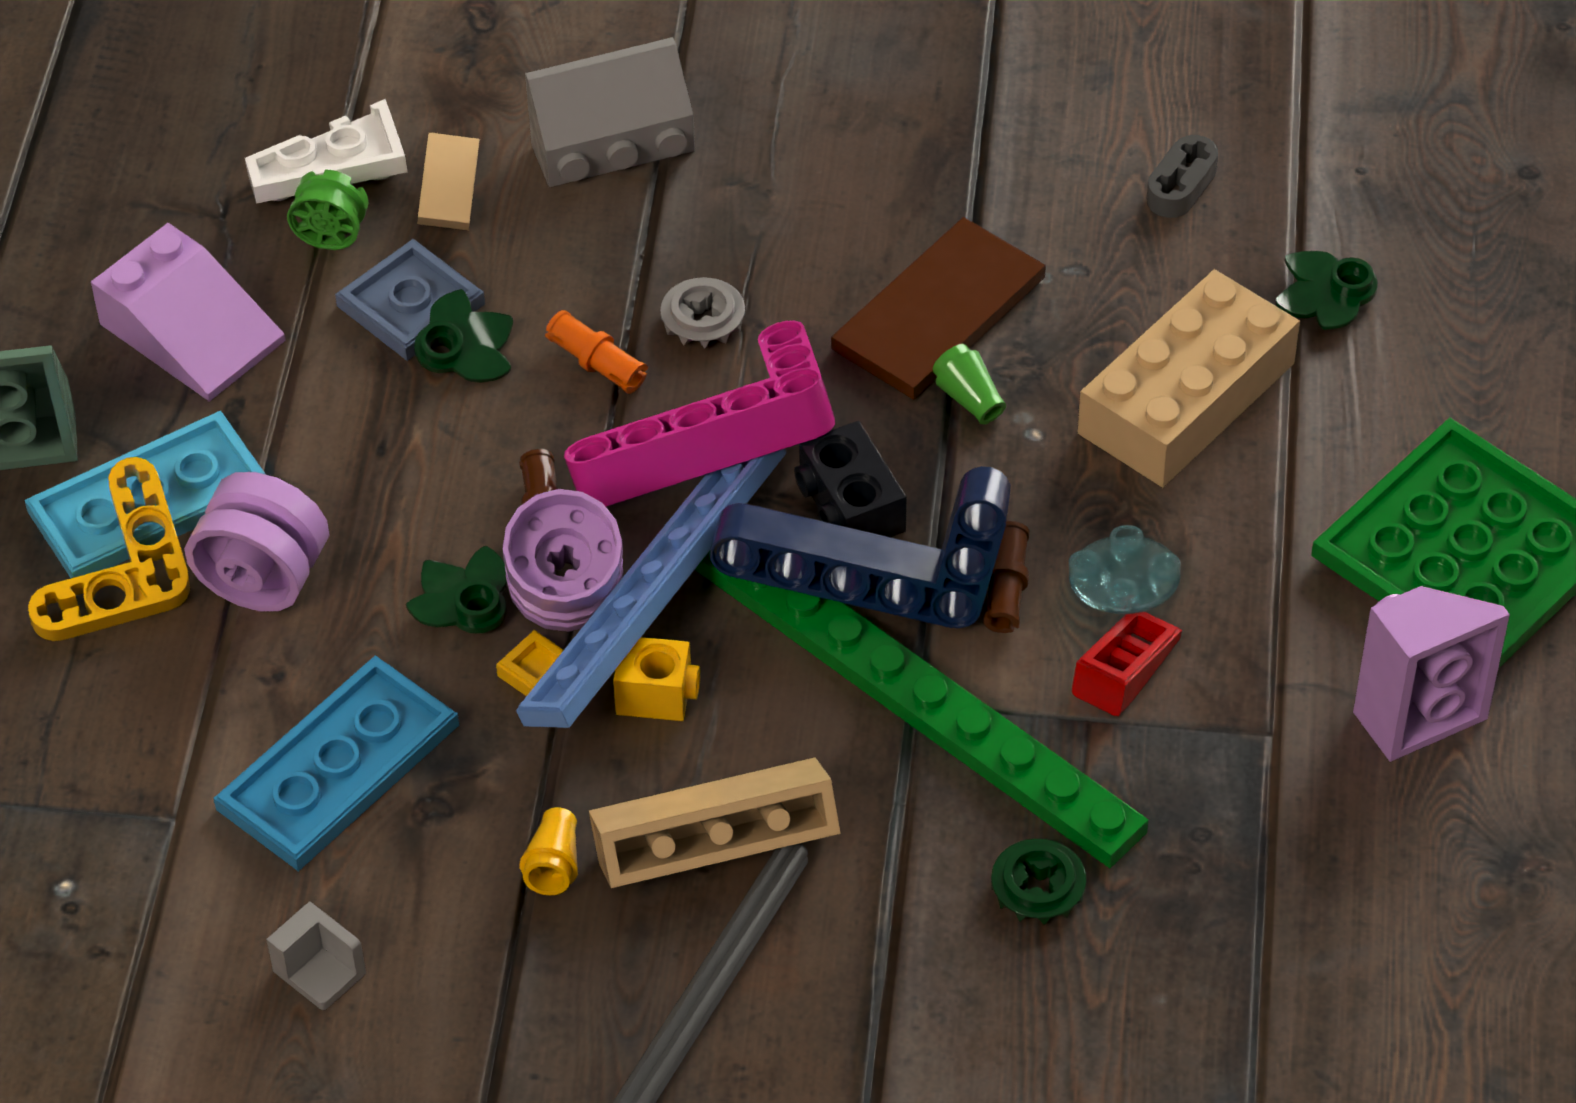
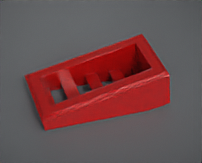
[1072,607,1182,716]

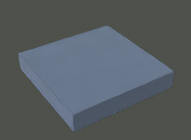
[335,239,485,361]

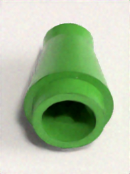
[932,344,1006,425]

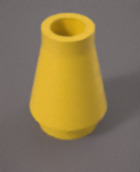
[519,807,578,895]

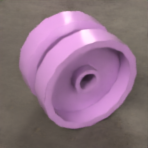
[184,472,329,612]

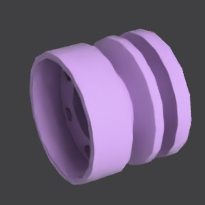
[503,489,623,632]

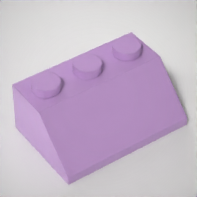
[1353,586,1510,762]

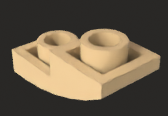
[417,133,480,231]

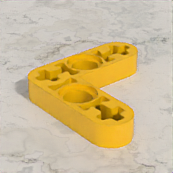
[28,457,190,641]

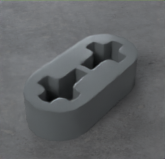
[1146,135,1218,218]

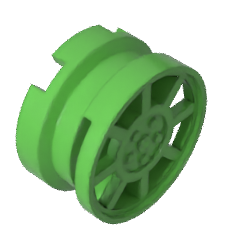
[287,169,369,250]

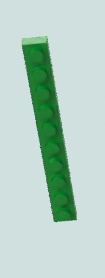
[694,549,1149,869]

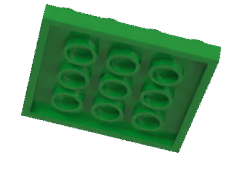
[1311,417,1576,669]

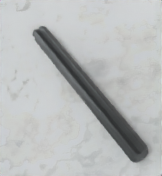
[612,844,808,1103]

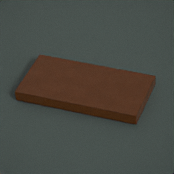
[831,217,1046,400]

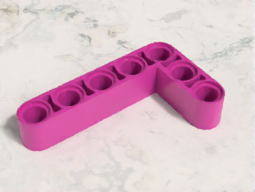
[564,320,835,507]

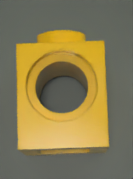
[613,637,700,721]

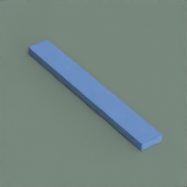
[516,449,786,728]

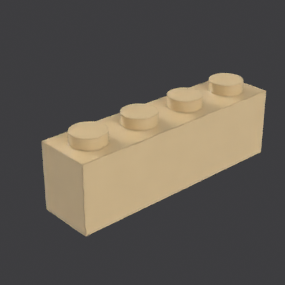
[589,757,841,888]

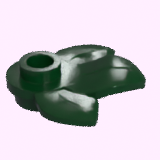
[1275,251,1378,330]
[414,289,513,383]
[406,546,507,634]

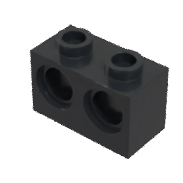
[794,420,907,537]

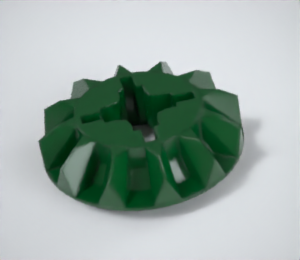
[991,839,1086,925]

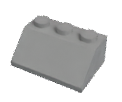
[525,37,695,187]

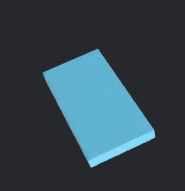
[25,410,266,578]

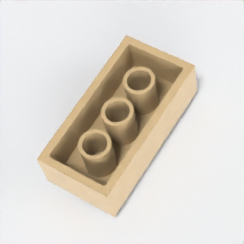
[1078,269,1300,488]

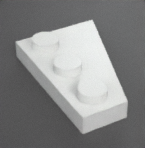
[245,99,407,204]

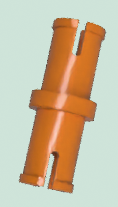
[545,310,648,394]

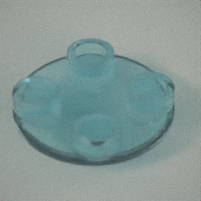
[1068,525,1181,614]

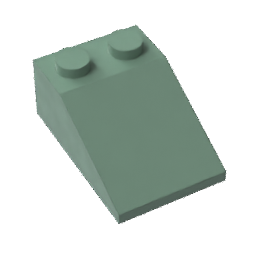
[0,345,78,470]

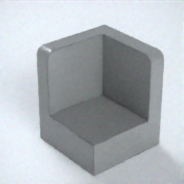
[266,901,366,1010]

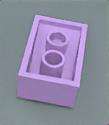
[91,223,286,402]

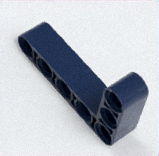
[710,466,1011,628]

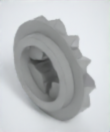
[660,277,745,349]

